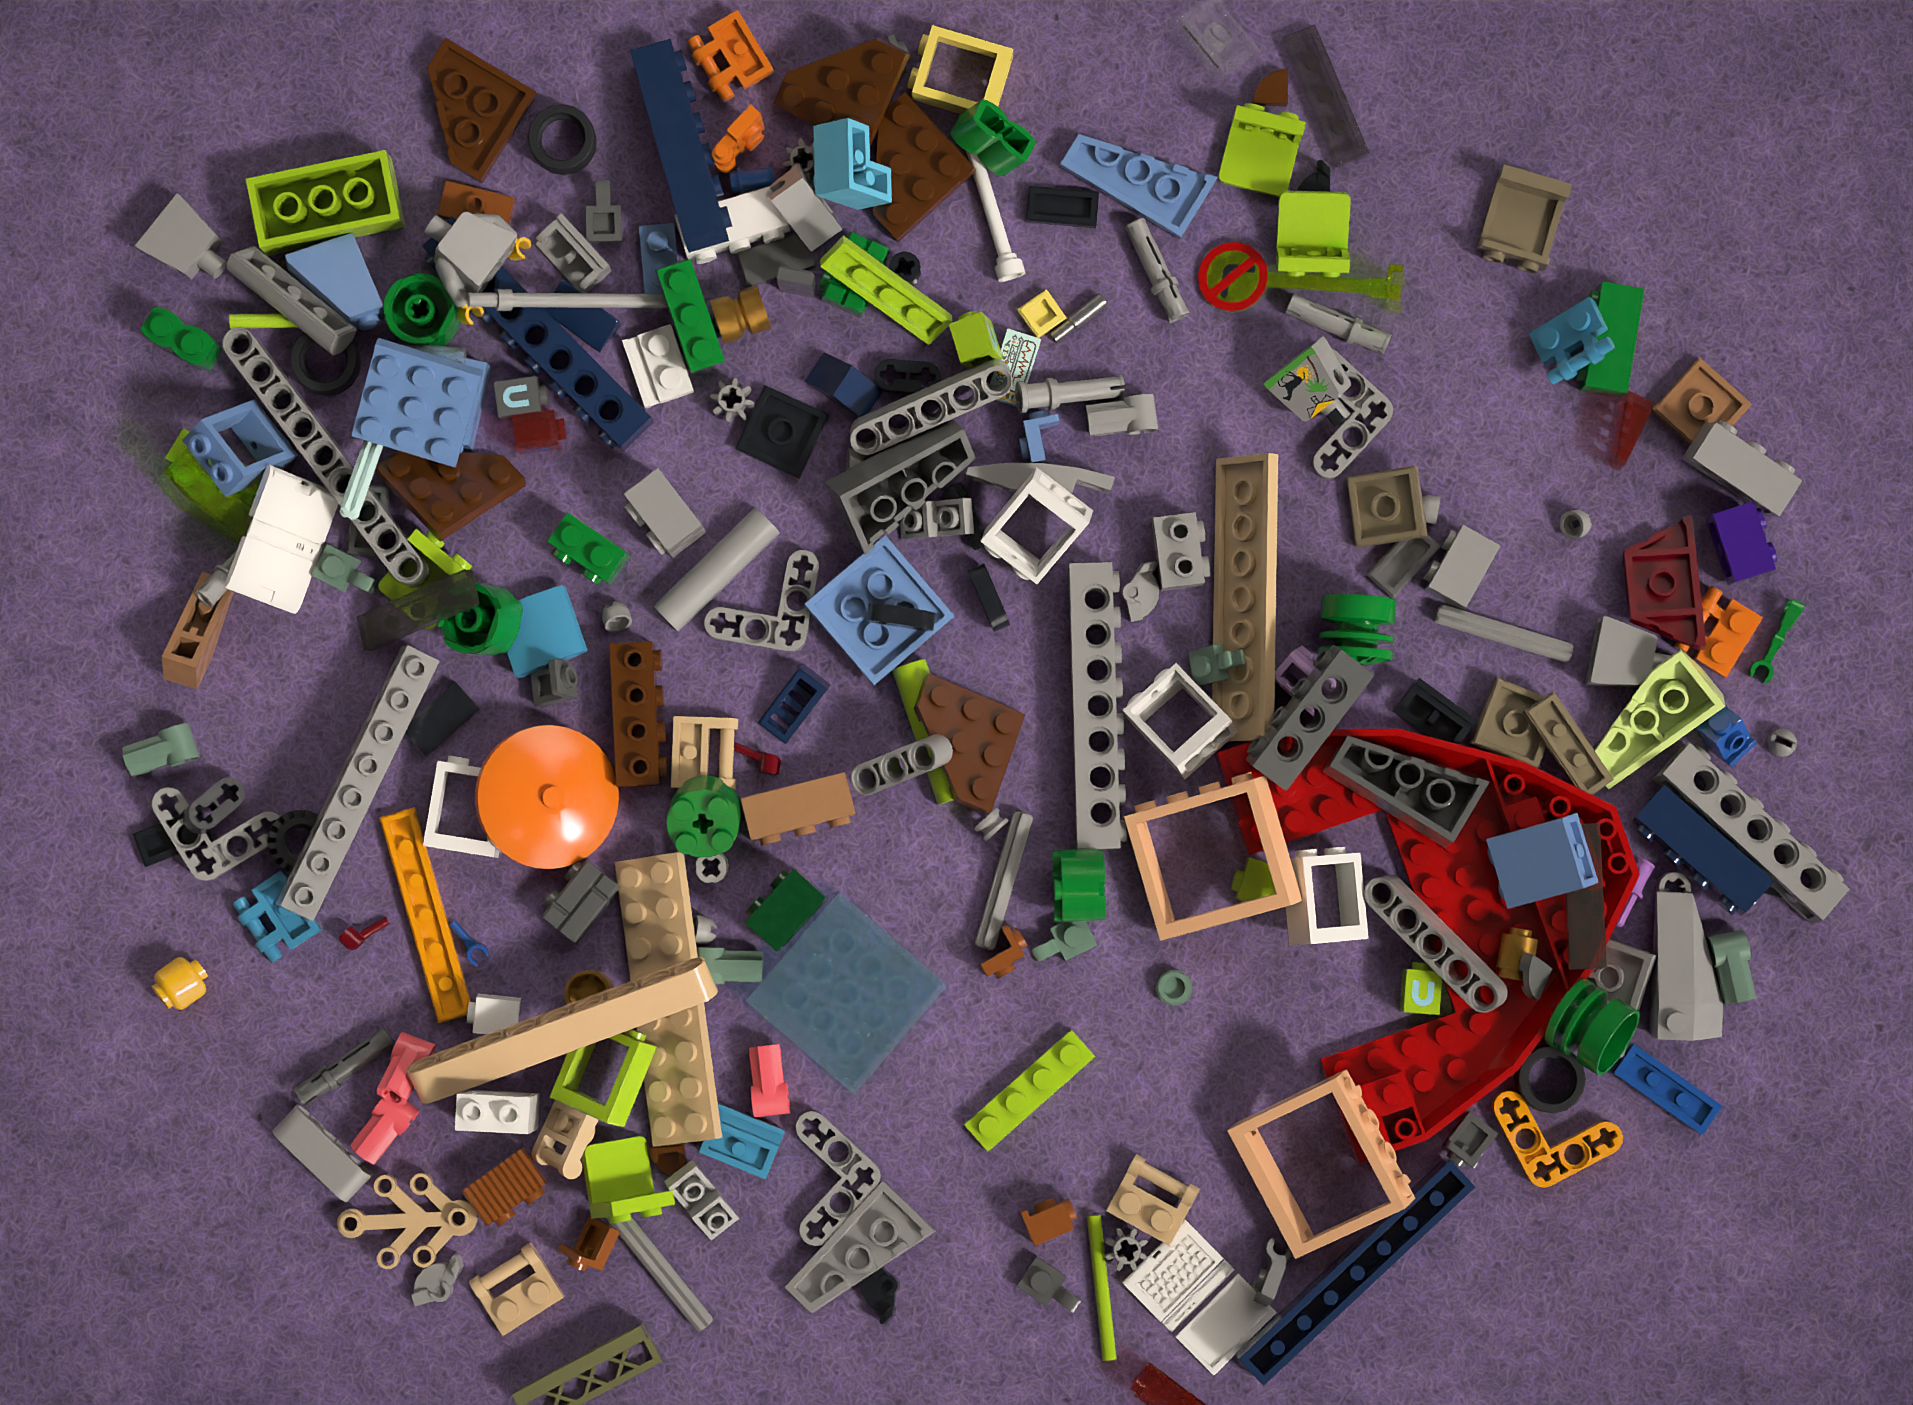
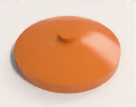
[475,725,619,869]

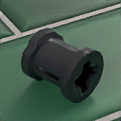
[889,251,921,286]

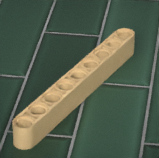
[406,957,718,1104]

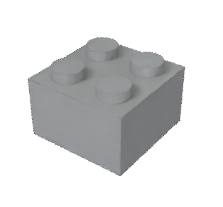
[624,468,706,558]

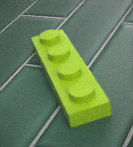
[820,235,952,345]
[964,1030,1095,1152]

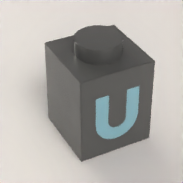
[494,376,549,422]

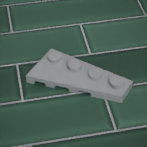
[785,1181,936,1313]

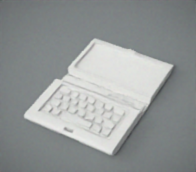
[224,464,338,614]
[1122,1220,1277,1375]

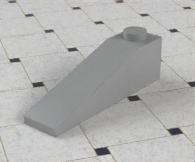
[1649,891,1723,1041]

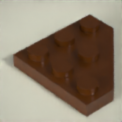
[427,37,537,183]
[773,38,910,146]
[873,92,977,242]
[375,451,526,542]
[913,674,1025,814]

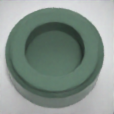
[1156,970,1192,1006]

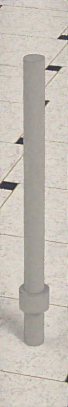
[467,289,668,311]

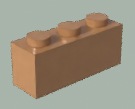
[741,772,856,846]

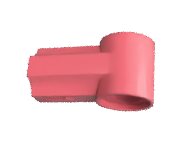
[377,1031,436,1106]
[749,1044,790,1118]
[350,1098,420,1165]

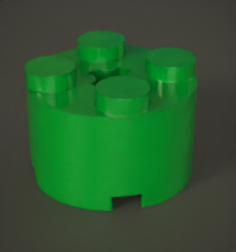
[383,273,460,351]
[437,582,523,656]
[667,775,742,857]
[1052,849,1106,922]

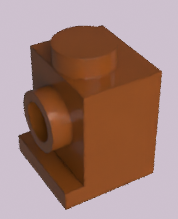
[1020,1197,1078,1246]

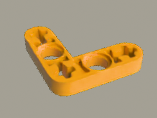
[1491,1090,1623,1187]

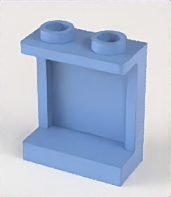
[1486,813,1599,909]

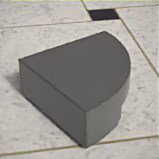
[1519,952,1553,1001]

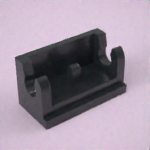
[1392,678,1477,744]

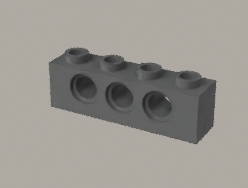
[1245,645,1375,791]

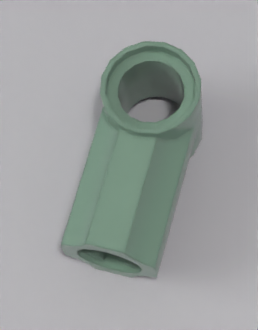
[122,723,200,776]
[1706,929,1756,1005]
[697,947,763,984]

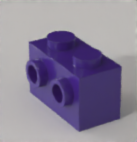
[1705,501,1777,585]

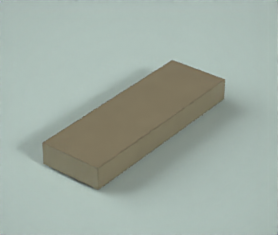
[1522,691,1614,795]

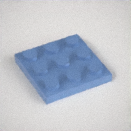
[351,338,483,467]
[804,535,954,686]

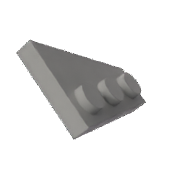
[1588,939,1657,1058]

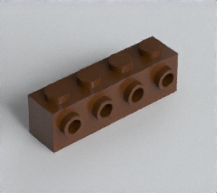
[609,641,668,788]

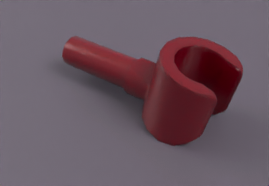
[734,743,781,775]
[339,917,390,950]

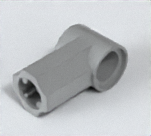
[1086,394,1159,437]

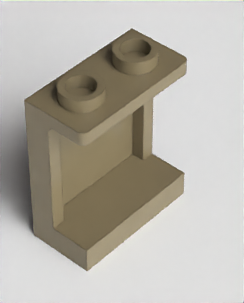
[1476,164,1572,274]

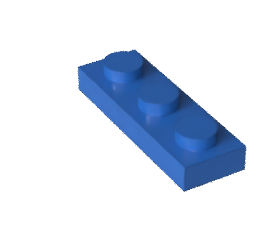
[1611,1043,1723,1136]

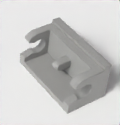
[769,164,842,252]
[536,213,612,293]

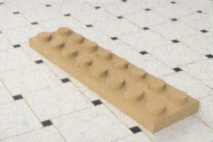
[1212,453,1278,742]
[615,852,722,1147]

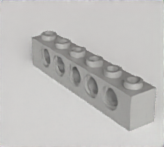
[1653,743,1850,924]

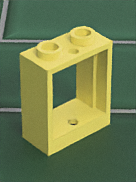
[907,25,1014,114]

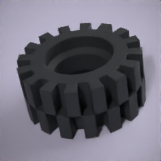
[267,810,319,873]

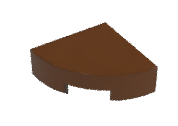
[1252,69,1288,107]
[648,1143,687,1176]

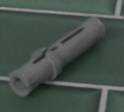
[293,1027,395,1107]

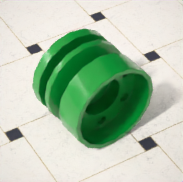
[1318,594,1396,666]
[1545,979,1640,1075]

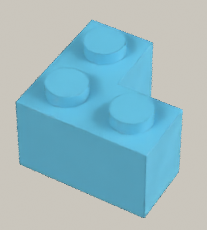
[813,118,892,210]

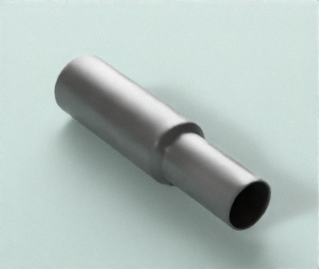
[1050,293,1108,343]

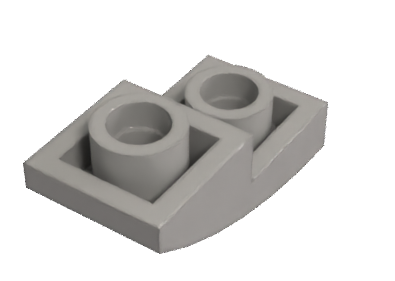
[900,498,974,540]
[664,1159,740,1241]

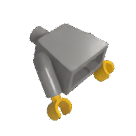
[425,212,531,325]

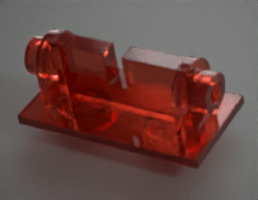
[1130,1362,1206,1405]

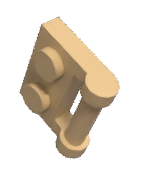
[671,716,738,790]
[532,1100,598,1179]
[1106,1154,1200,1246]
[469,1242,565,1336]

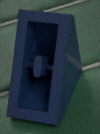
[805,352,883,417]

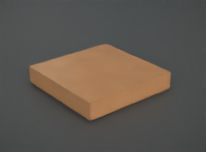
[1651,357,1752,445]

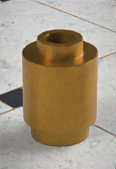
[1496,927,1538,981]

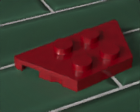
[1622,515,1706,650]

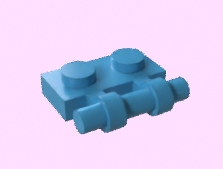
[1529,297,1615,385]
[233,870,323,964]

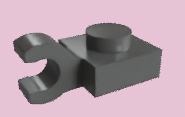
[586,181,622,243]
[1252,1237,1292,1307]
[1017,1256,1081,1313]

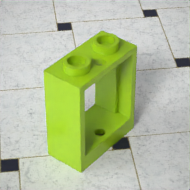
[550,1029,657,1127]

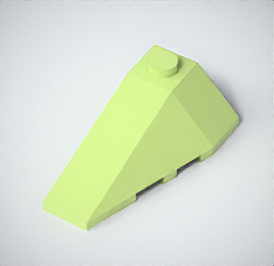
[1594,649,1725,790]

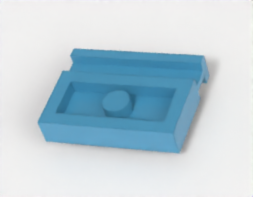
[699,1103,786,1179]

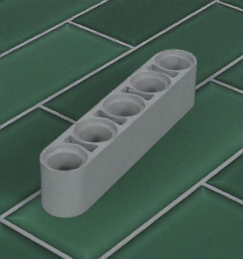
[850,359,1013,455]
[1364,874,1507,1013]

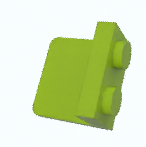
[1218,103,1306,198]
[1276,191,1351,277]
[378,529,476,630]
[582,1136,675,1224]

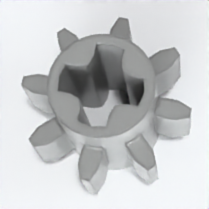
[783,138,815,184]
[710,378,755,424]
[1105,1227,1148,1271]

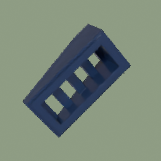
[758,664,831,744]

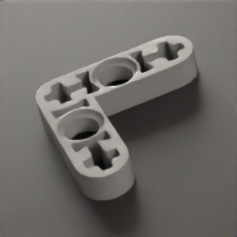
[1312,349,1393,480]
[704,550,819,652]
[152,788,280,881]
[796,1111,881,1246]

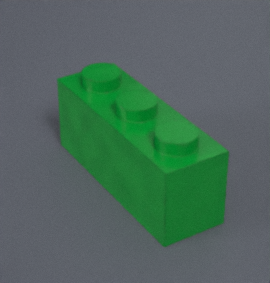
[655,259,725,373]
[1576,281,1645,398]

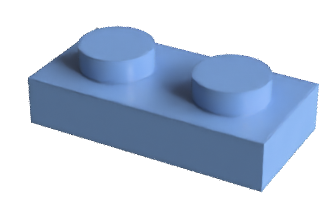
[639,223,678,294]

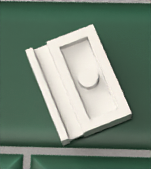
[622,324,694,408]

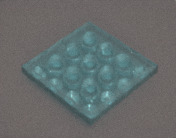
[746,892,948,1095]

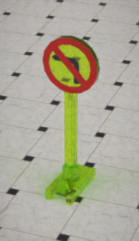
[1198,242,1406,314]

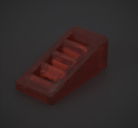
[1611,391,1654,470]

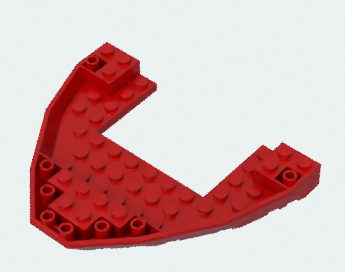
[1214,729,1640,1163]

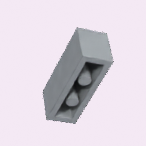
[1682,420,1802,517]

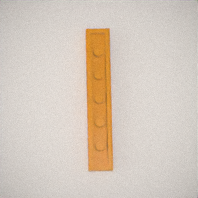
[379,807,471,1023]

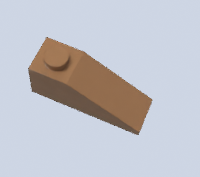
[162,572,234,690]

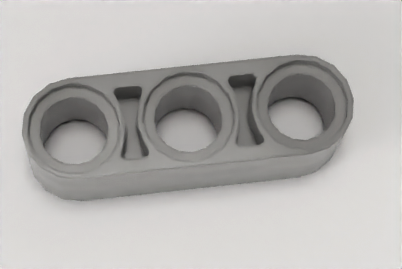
[850,734,953,796]
[272,1104,372,1202]

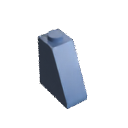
[285,233,384,330]

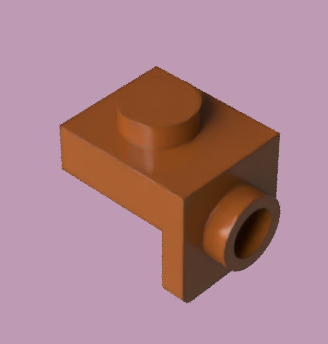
[980,924,1027,979]
[557,1215,620,1271]

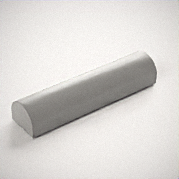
[227,246,357,355]
[653,507,780,632]

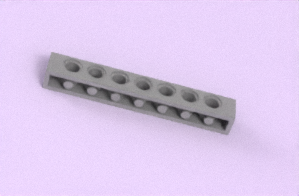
[1068,562,1127,850]
[275,645,440,921]

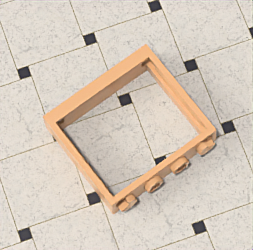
[1124,772,1302,941]
[1227,1069,1415,1259]

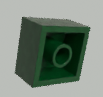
[745,869,828,952]

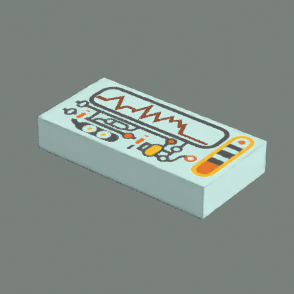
[990,329,1041,407]

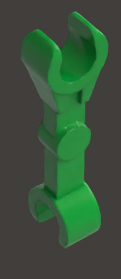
[1748,599,1805,684]

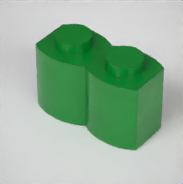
[950,99,1036,176]
[141,307,223,371]

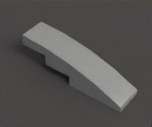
[966,463,1115,500]

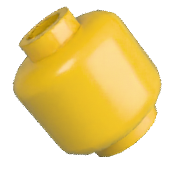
[151,957,208,1010]

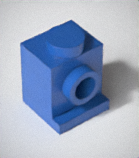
[1696,706,1757,768]

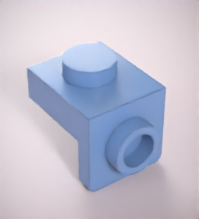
[1019,410,1059,463]

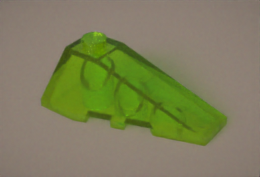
[157,449,256,544]

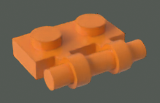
[687,10,774,102]
[712,104,765,173]
[1674,586,1763,678]

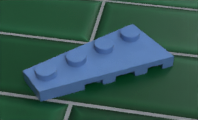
[1060,134,1218,239]

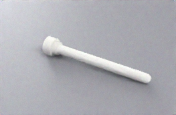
[966,151,1025,282]

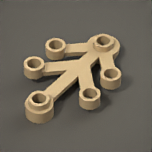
[337,1173,478,1269]

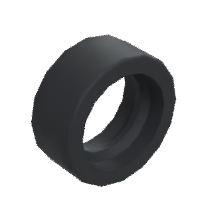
[528,104,597,175]
[290,333,361,396]
[1514,1044,1586,1114]

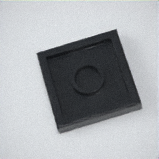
[735,385,829,479]

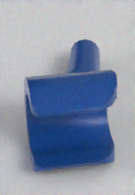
[449,920,489,966]

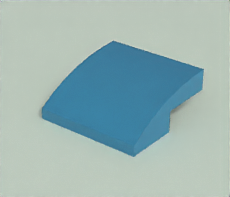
[507,585,588,678]

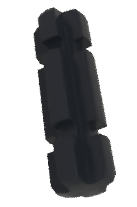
[944,482,985,550]

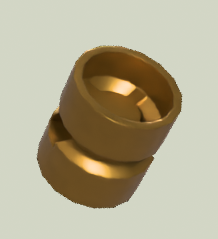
[710,285,771,344]
[564,970,614,1004]

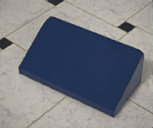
[544,279,621,353]

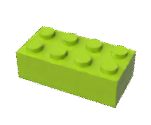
[246,150,406,256]

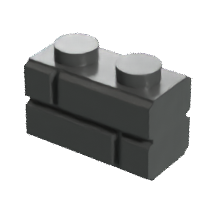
[542,860,621,943]

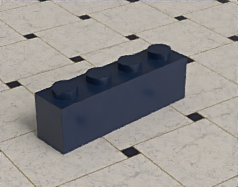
[1632,785,1774,916]

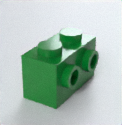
[547,512,630,585]

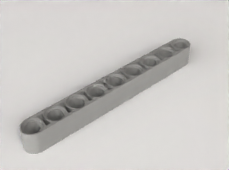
[222,327,429,587]

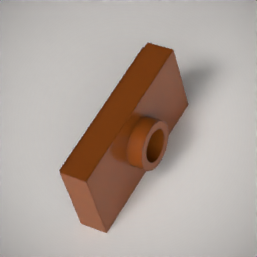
[437,181,516,225]

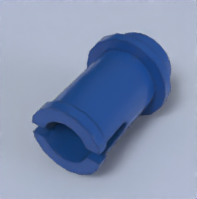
[730,166,774,195]

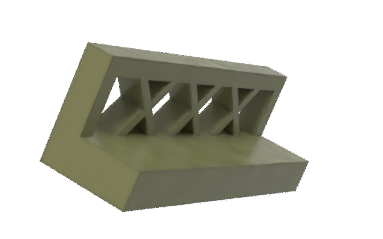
[512,1322,663,1405]

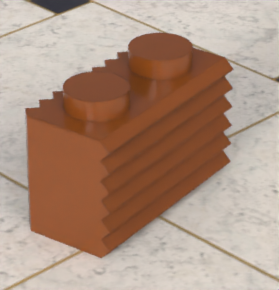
[462,1147,548,1227]

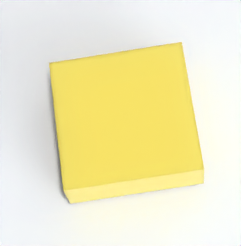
[1017,289,1067,338]

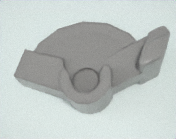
[1121,561,1159,622]
[411,1253,464,1306]

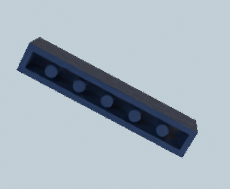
[630,39,733,253]

